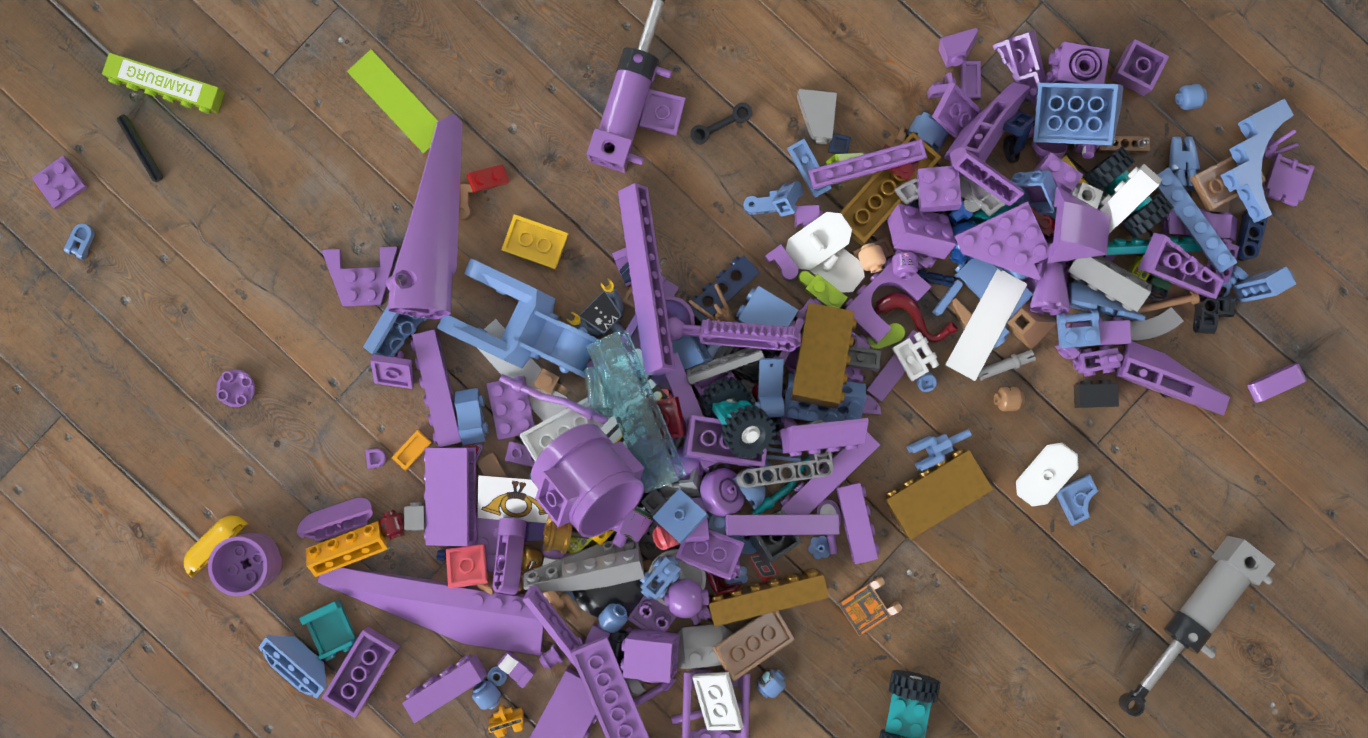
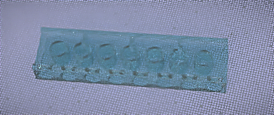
[586,330,687,493]

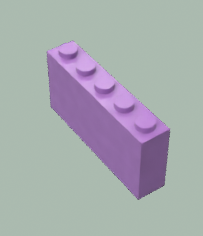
[424,447,476,546]
[530,667,598,738]

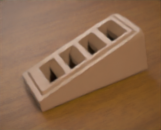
[950,298,972,330]

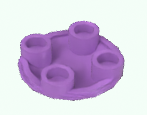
[216,369,255,407]

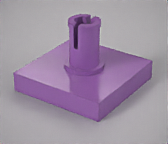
[370,351,414,389]

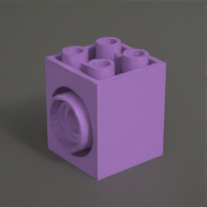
[1046,42,1110,84]
[620,629,679,683]

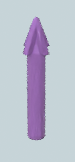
[634,679,676,706]

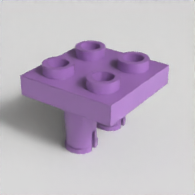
[627,595,677,632]

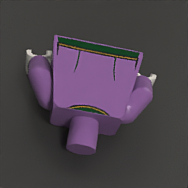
[612,504,654,548]

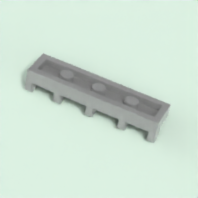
[687,348,765,384]

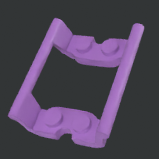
[682,668,750,738]

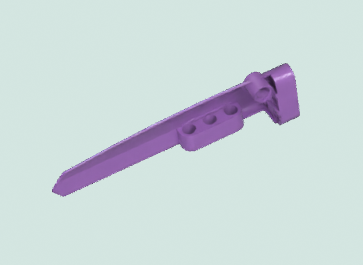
[386,114,462,319]

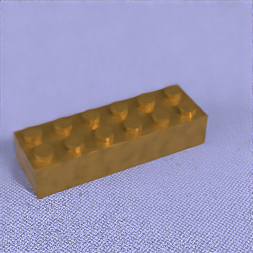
[840,132,941,246]
[709,568,829,627]

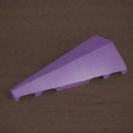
[992,30,1046,111]

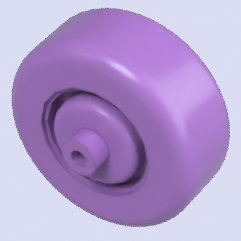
[700,468,745,517]

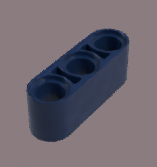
[1236,209,1268,261]

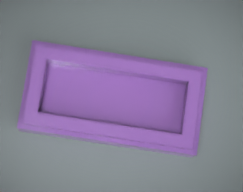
[960,61,981,100]

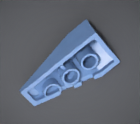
[1067,280,1145,322]

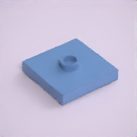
[653,488,708,544]

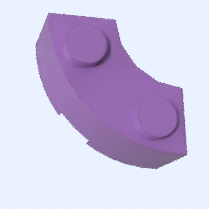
[1185,209,1238,241]

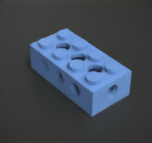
[783,373,866,423]

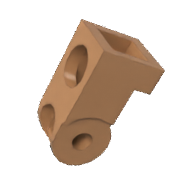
[459,184,476,221]

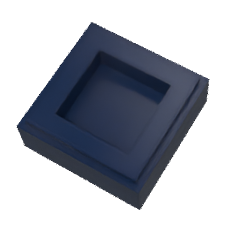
[828,133,851,154]

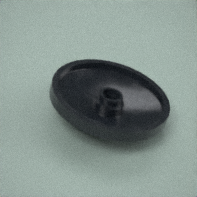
[572,541,646,618]

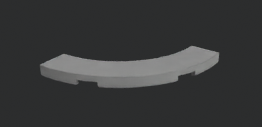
[895,175,1006,217]
[1076,307,1184,341]

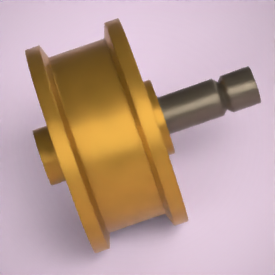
[543,515,589,554]

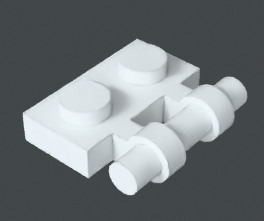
[892,332,939,381]

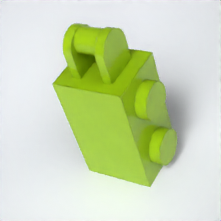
[798,271,848,308]

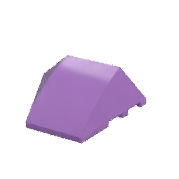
[1047,187,1111,264]

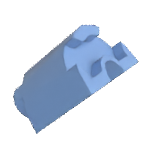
[906,112,949,153]

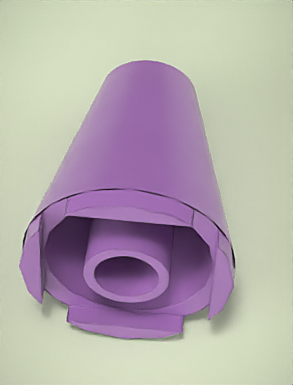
[1030,260,1070,315]

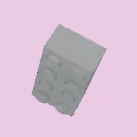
[1068,256,1152,312]

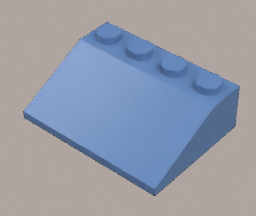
[1033,83,1123,145]

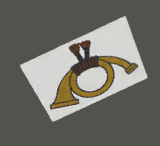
[478,476,548,523]

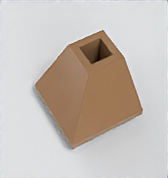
[1006,297,1057,349]

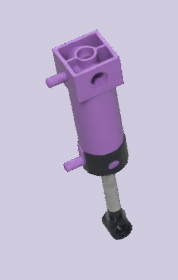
[587,0,672,173]

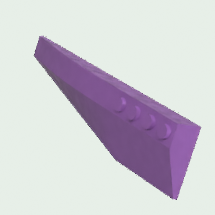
[318,566,544,655]

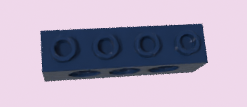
[688,256,759,324]

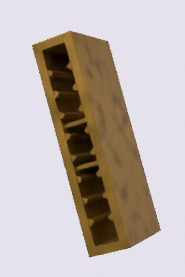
[790,303,857,409]
[884,448,993,540]

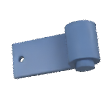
[754,358,784,418]

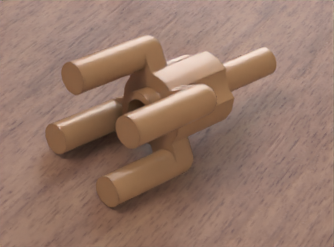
[537,566,583,621]

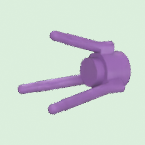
[1263,130,1299,159]

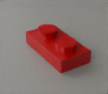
[466,164,510,193]

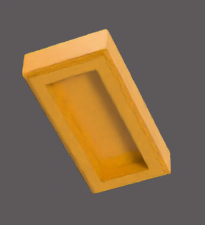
[392,430,433,471]

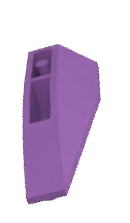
[944,82,1031,162]
[1114,341,1230,415]

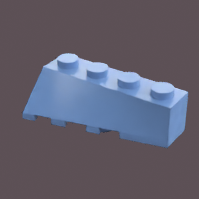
[363,305,427,357]

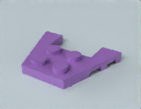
[322,247,398,307]

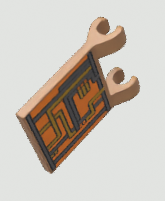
[838,575,902,636]

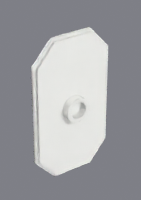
[786,212,852,270]
[810,248,865,292]
[1016,443,1078,506]

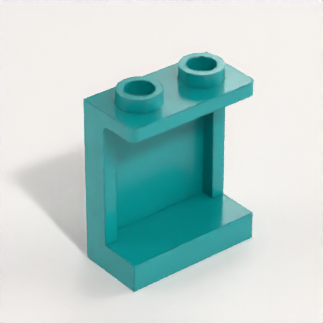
[299,599,357,661]

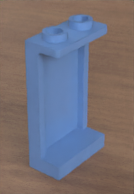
[953,258,1033,320]

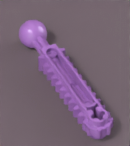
[668,317,801,352]

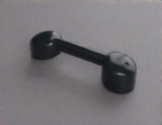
[690,103,752,145]

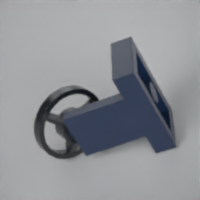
[1003,111,1035,163]

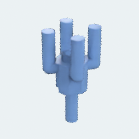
[907,429,972,471]

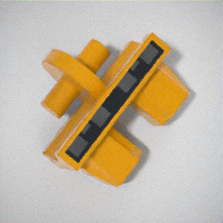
[488,704,524,738]

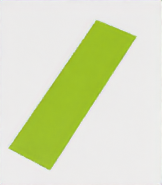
[347,49,438,154]

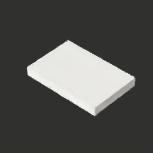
[692,672,744,730]

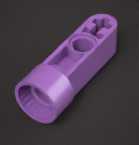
[493,518,527,595]

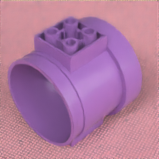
[531,424,645,538]

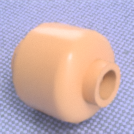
[858,243,886,273]

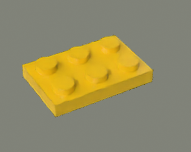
[501,214,569,270]

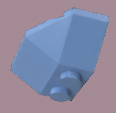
[258,635,327,699]

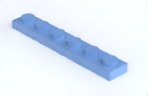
[1157,167,1237,274]

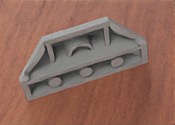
[677,624,733,669]

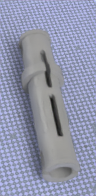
[978,349,1036,381]

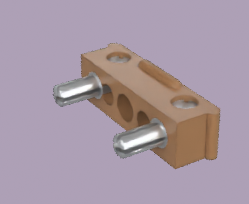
[1095,136,1150,155]

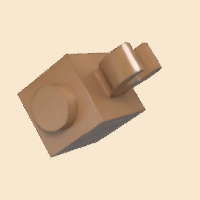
[533,368,569,396]

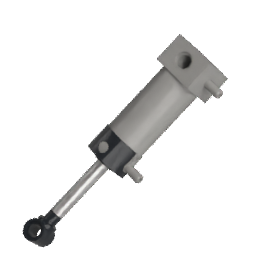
[1119,536,1275,717]

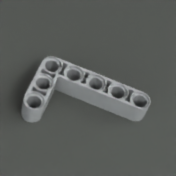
[736,420,833,488]

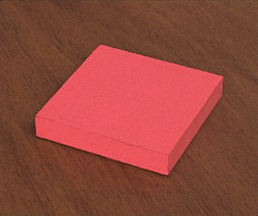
[446,544,488,589]

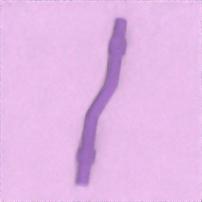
[499,374,608,424]

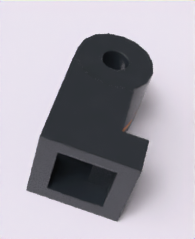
[641,489,667,515]

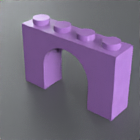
[843,257,931,344]

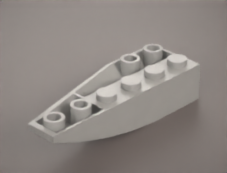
[524,538,645,591]

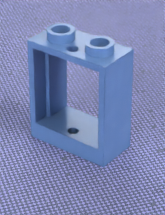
[1011,170,1057,219]

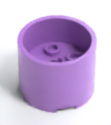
[208,532,282,596]

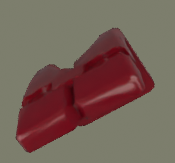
[705,571,743,595]

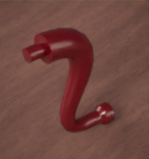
[873,293,958,343]

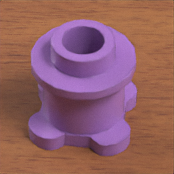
[539,644,564,669]

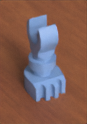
[1220,265,1249,297]

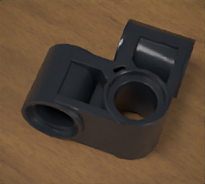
[1193,297,1236,334]

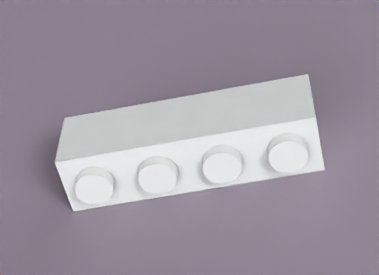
[1099,164,1162,233]

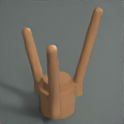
[689,284,735,322]

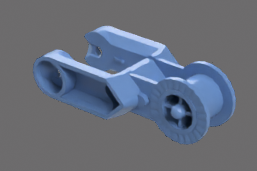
[437,258,607,380]

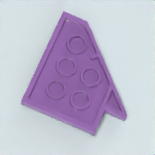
[954,202,1049,280]

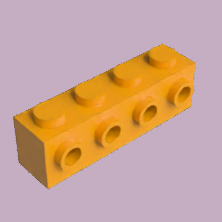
[306,521,388,577]

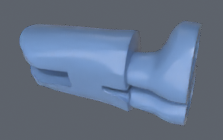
[1169,136,1200,191]

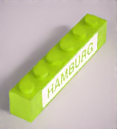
[102,53,225,114]

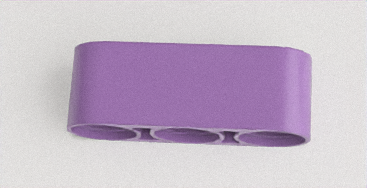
[1247,363,1307,403]

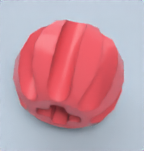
[652,525,679,550]

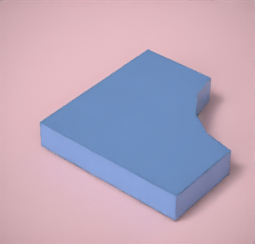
[1056,474,1099,526]

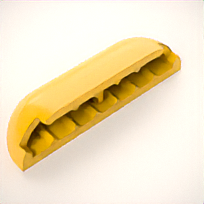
[184,515,248,578]

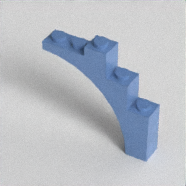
[1220,99,1294,223]

